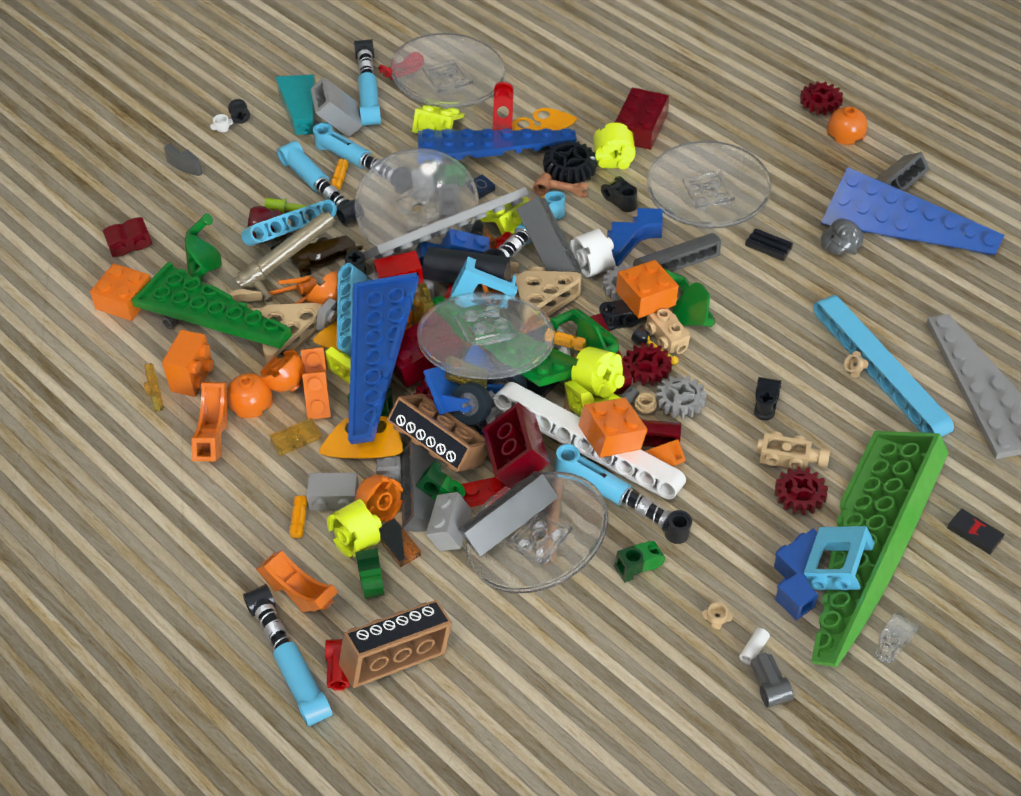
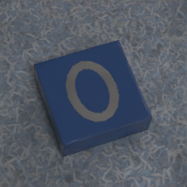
[467,174,495,199]

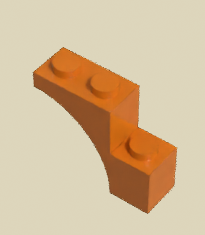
[301,346,331,420]
[192,382,228,461]
[256,551,338,613]

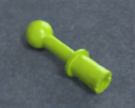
[264,197,324,214]

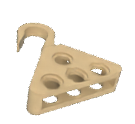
[510,261,581,327]
[229,289,322,364]

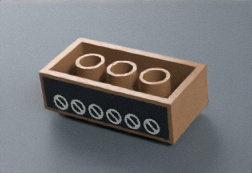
[387,394,489,472]
[339,600,452,688]

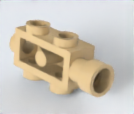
[644,308,690,354]
[756,431,831,471]

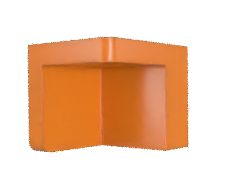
[644,439,686,466]

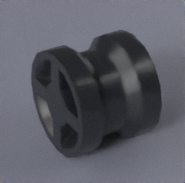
[228,99,250,124]

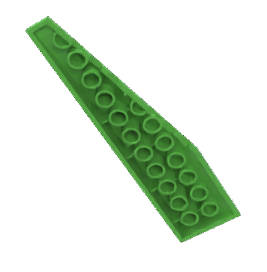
[811,431,949,667]

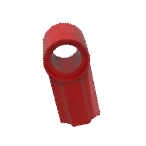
[325,639,350,691]

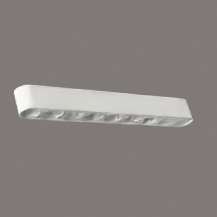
[494,382,686,499]

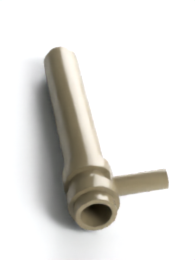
[235,211,335,302]

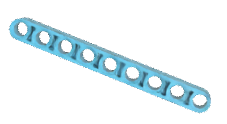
[813,295,954,437]

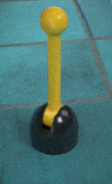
[631,326,679,365]

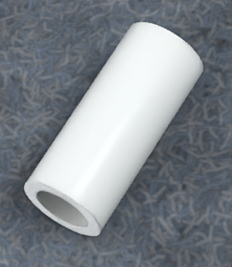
[739,628,770,665]

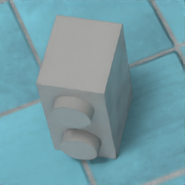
[307,473,359,511]
[426,492,472,551]

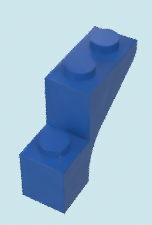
[607,208,663,266]
[415,228,490,266]
[774,528,818,621]

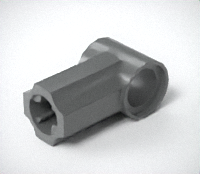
[750,653,794,707]

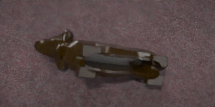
[270,233,363,277]

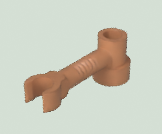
[533,173,588,198]

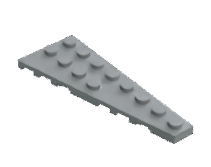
[363,187,529,261]
[926,314,1021,459]

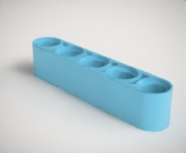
[241,200,337,246]
[337,263,367,357]

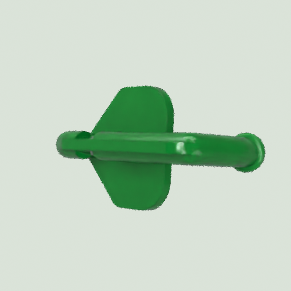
[185,213,222,278]
[664,269,715,327]
[547,309,619,353]

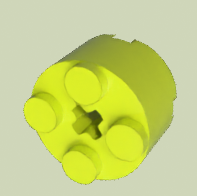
[593,123,636,169]
[571,347,624,398]
[327,499,382,558]

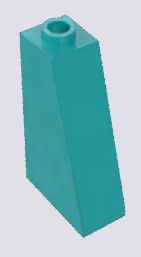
[276,74,316,135]

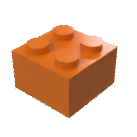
[616,260,679,318]
[90,263,151,321]
[162,330,214,397]
[578,397,647,458]

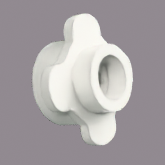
[210,114,233,132]

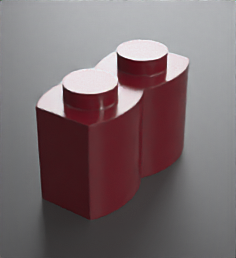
[102,217,152,257]

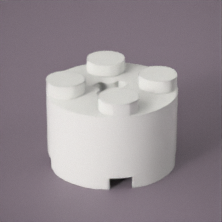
[570,229,616,278]

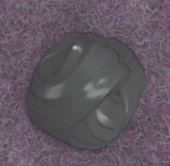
[821,218,863,255]

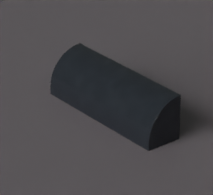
[422,246,511,290]

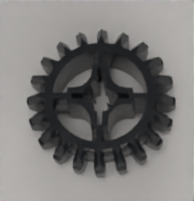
[543,140,597,184]

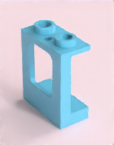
[449,257,518,320]
[804,526,875,590]

